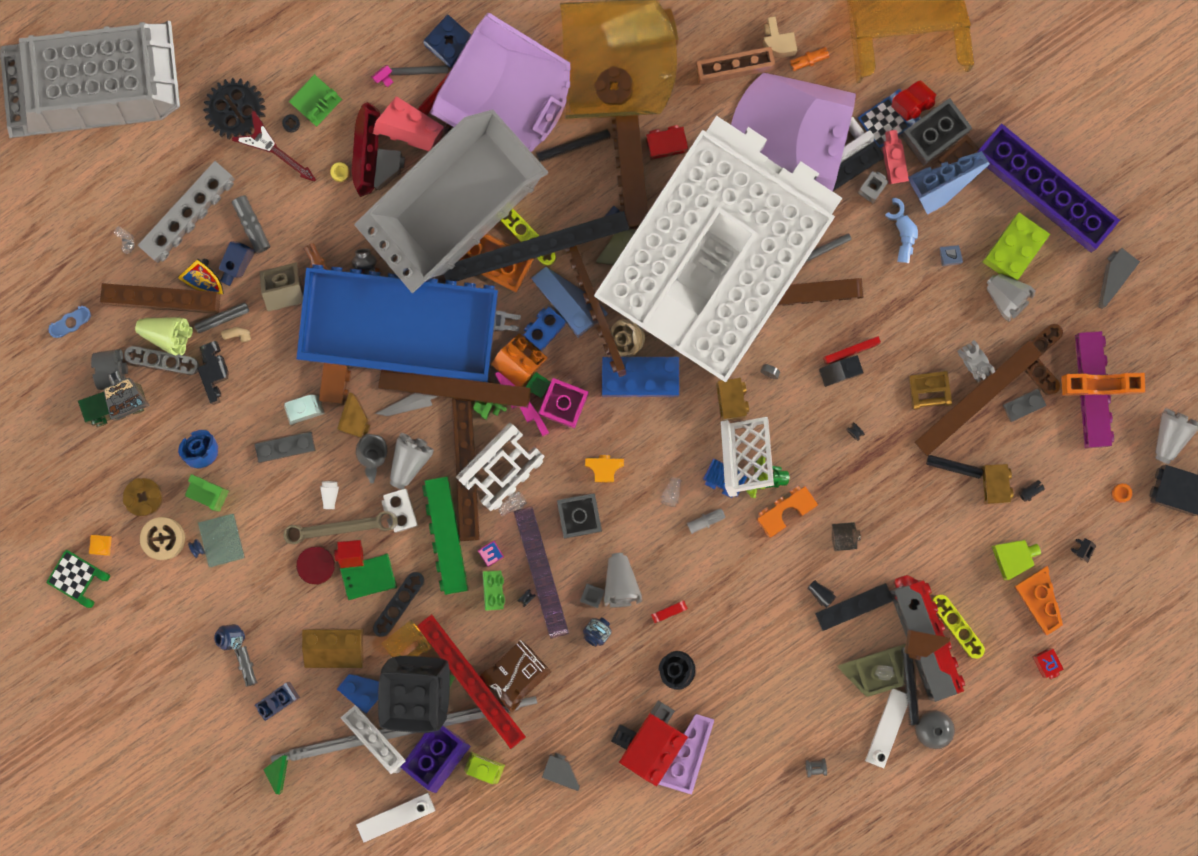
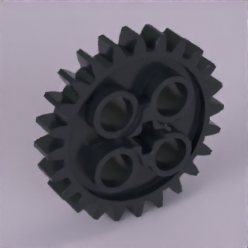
[203,78,266,140]

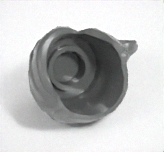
[356,434,388,483]

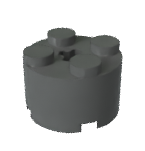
[91,349,128,390]

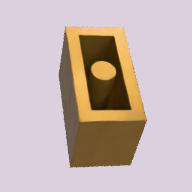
[981,464,1014,505]

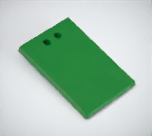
[340,553,397,601]

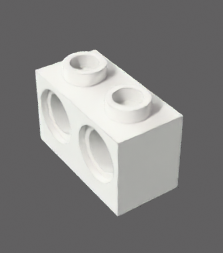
[381,489,418,533]

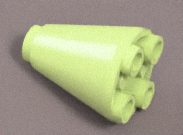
[135,317,193,355]

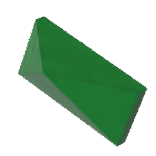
[263,754,288,795]

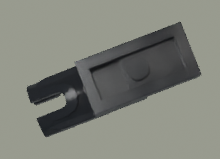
[197,341,229,405]

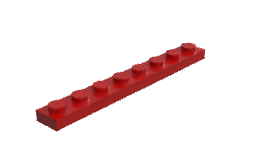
[417,614,526,749]

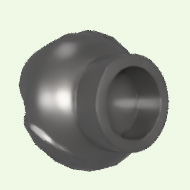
[352,248,380,275]

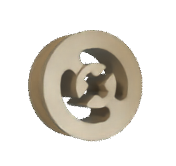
[140,517,185,560]

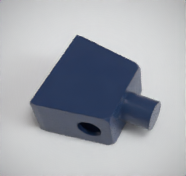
[219,241,255,286]

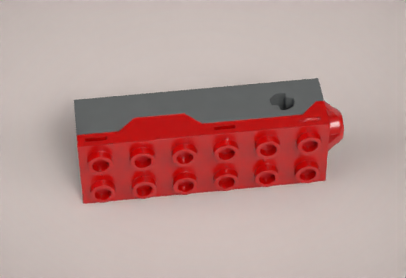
[889,575,965,702]

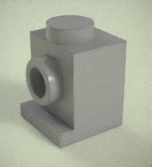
[858,171,888,203]

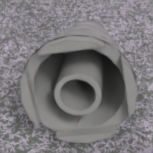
[604,553,642,608]

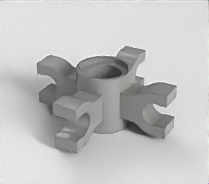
[957,340,995,382]

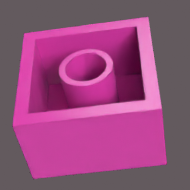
[539,378,589,429]

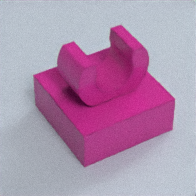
[371,65,393,87]

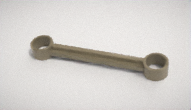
[283,511,398,544]

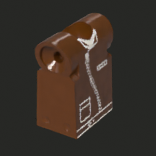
[480,640,552,712]

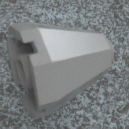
[987,274,1036,322]

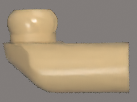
[221,327,251,342]

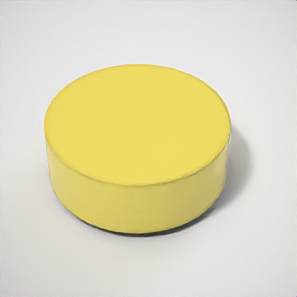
[330,162,350,182]

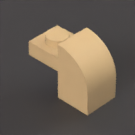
[763,17,797,58]

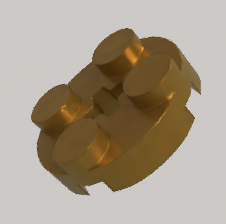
[123,478,163,516]

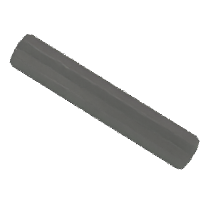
[194,303,249,333]

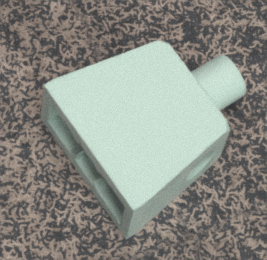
[284,395,325,425]

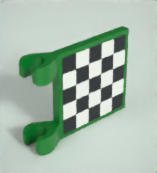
[46,549,110,608]

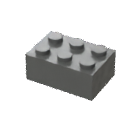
[901,98,972,166]

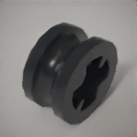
[282,114,300,133]
[846,422,865,441]
[518,589,536,607]

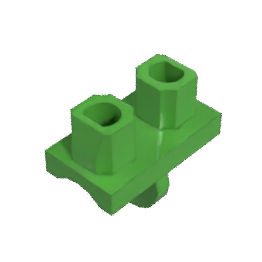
[473,401,507,420]

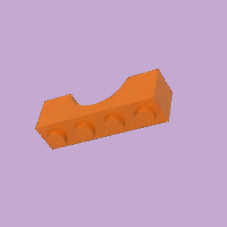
[1062,373,1145,395]

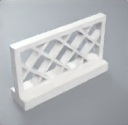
[721,417,774,497]

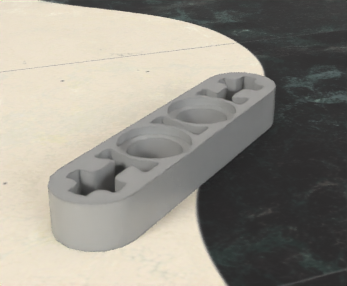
[124,346,199,375]

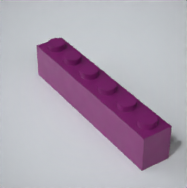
[1075,331,1114,449]

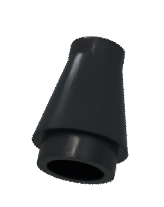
[807,580,836,608]

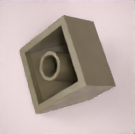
[259,262,304,311]

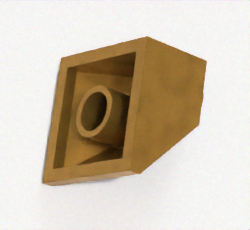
[337,392,371,438]

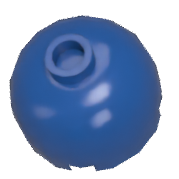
[178,430,218,469]

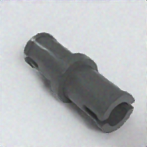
[234,646,258,687]

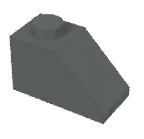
[374,149,405,190]
[542,752,580,791]

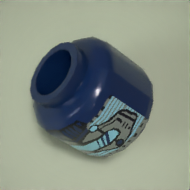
[583,617,612,647]
[214,624,245,651]

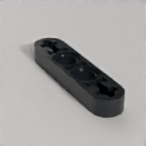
[373,572,425,637]

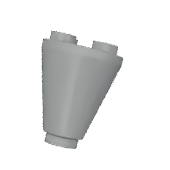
[1155,408,1198,464]
[390,433,434,489]

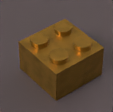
[716,378,749,421]

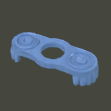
[48,306,91,338]

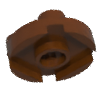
[594,66,634,106]

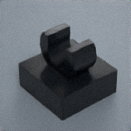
[1071,538,1096,563]
[611,724,637,750]

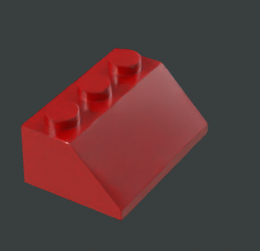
[619,713,688,787]

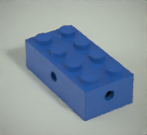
[602,357,679,397]

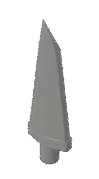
[375,393,439,416]

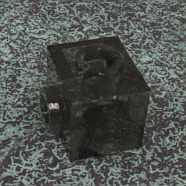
[832,522,861,551]

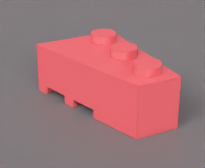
[373,96,444,151]

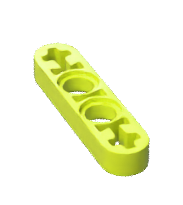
[500,209,556,266]
[932,595,985,659]

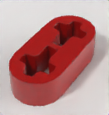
[651,600,688,624]

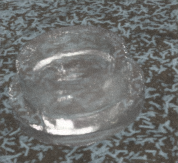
[875,666,895,680]

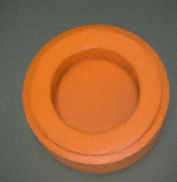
[1112,483,1132,503]

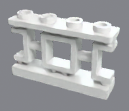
[456,422,545,511]

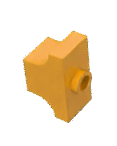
[585,455,624,483]

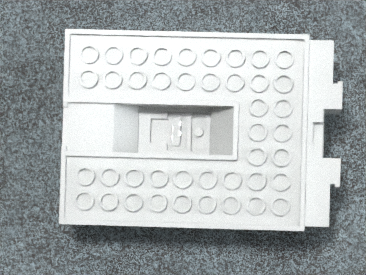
[594,116,842,382]

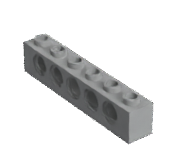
[138,161,235,263]

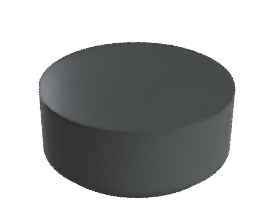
[760,364,780,380]

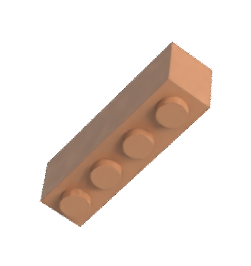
[696,47,775,85]

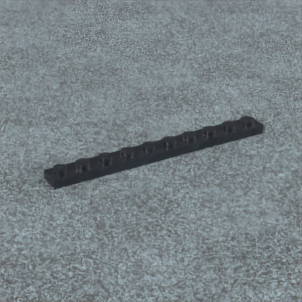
[444,211,630,281]

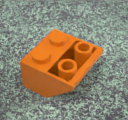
[491,333,548,387]

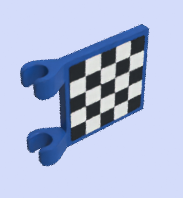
[858,89,921,148]

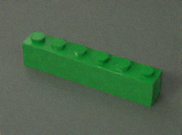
[422,477,469,595]

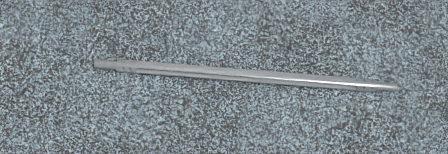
[271,696,537,763]

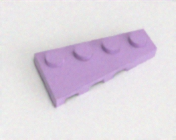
[659,714,714,795]

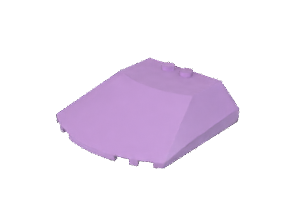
[430,13,571,152]
[731,73,856,192]

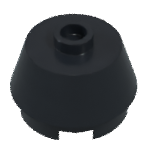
[658,651,696,690]

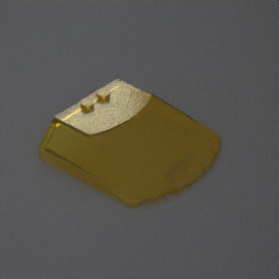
[560,0,677,120]

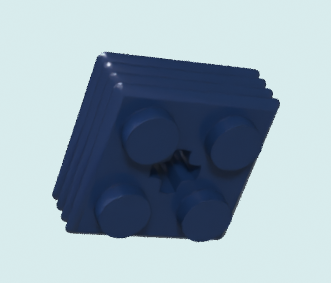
[423,15,471,68]

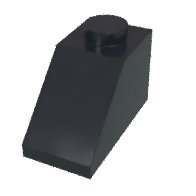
[819,355,864,387]

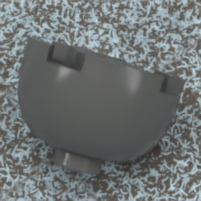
[915,710,955,749]

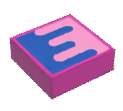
[478,541,504,567]

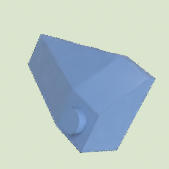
[908,151,990,214]
[531,267,608,338]

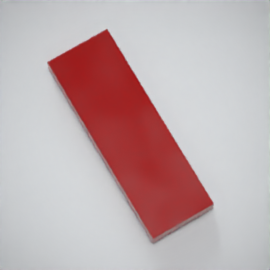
[823,336,881,365]

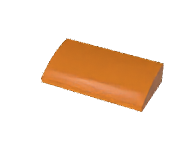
[458,233,535,293]

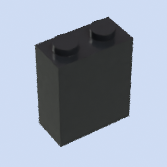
[1149,465,1198,516]

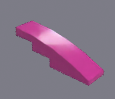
[495,372,549,437]

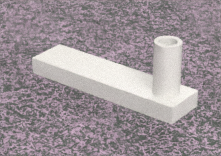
[840,117,874,164]
[865,689,909,768]
[341,705,406,774]
[356,793,436,842]

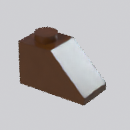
[904,630,950,660]

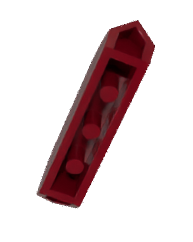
[352,102,380,197]

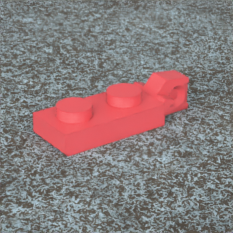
[882,130,909,185]

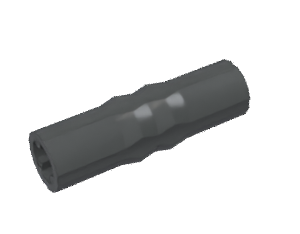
[232,195,271,254]

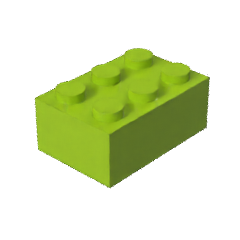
[982,212,1050,281]

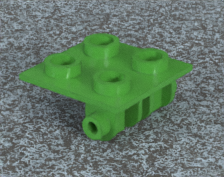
[289,74,342,127]
[483,571,505,611]

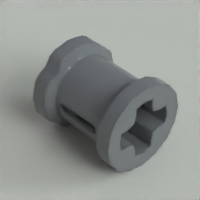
[805,758,827,778]

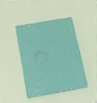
[198,514,245,567]

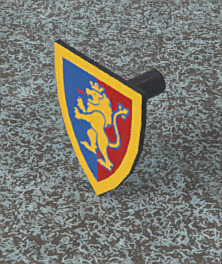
[178,258,224,295]

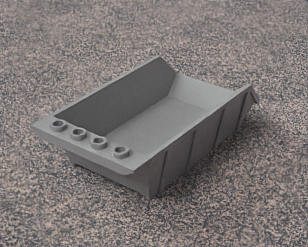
[0,21,180,138]
[354,110,548,293]

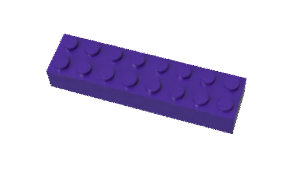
[977,123,1120,253]

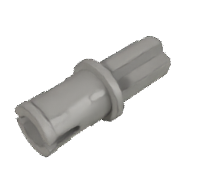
[687,509,725,534]

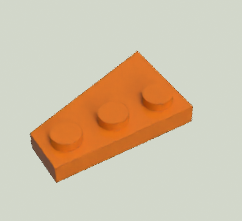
[1014,566,1063,635]

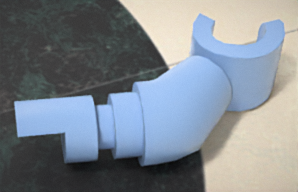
[885,198,918,263]

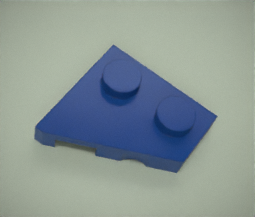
[337,674,379,714]

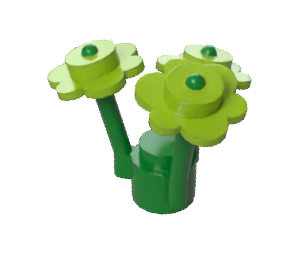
[746,455,790,498]

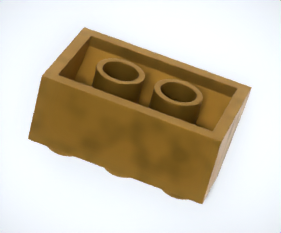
[302,629,363,668]

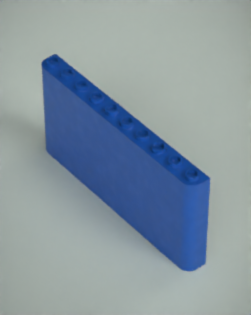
[296,264,498,382]

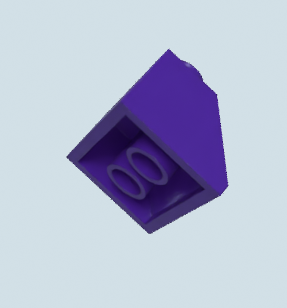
[400,725,471,793]

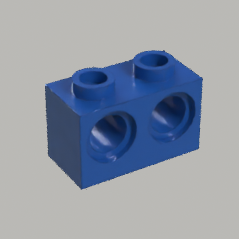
[524,307,567,352]

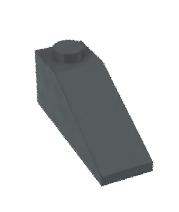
[1098,248,1140,309]

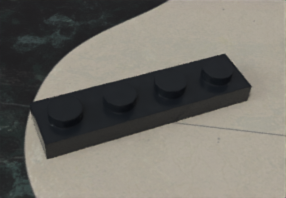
[815,583,894,631]

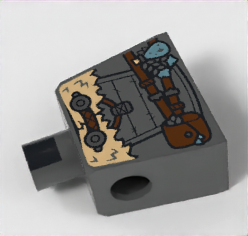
[104,371,149,421]

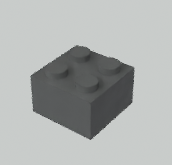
[557,493,602,539]

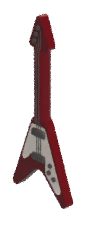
[232,111,316,182]

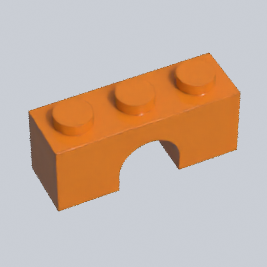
[756,486,818,538]

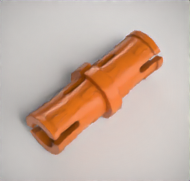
[790,47,829,72]

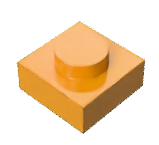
[89,535,112,556]

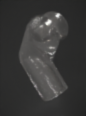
[114,226,135,254]

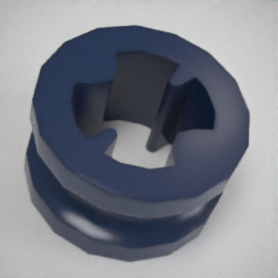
[188,539,205,558]

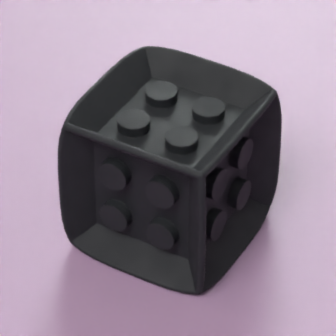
[378,656,450,733]

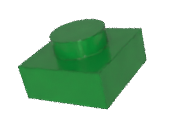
[526,372,551,399]

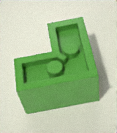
[185,474,229,512]

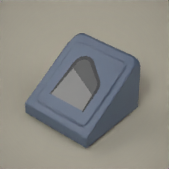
[940,245,963,266]

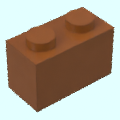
[319,363,351,405]

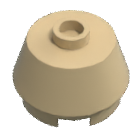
[610,319,645,357]

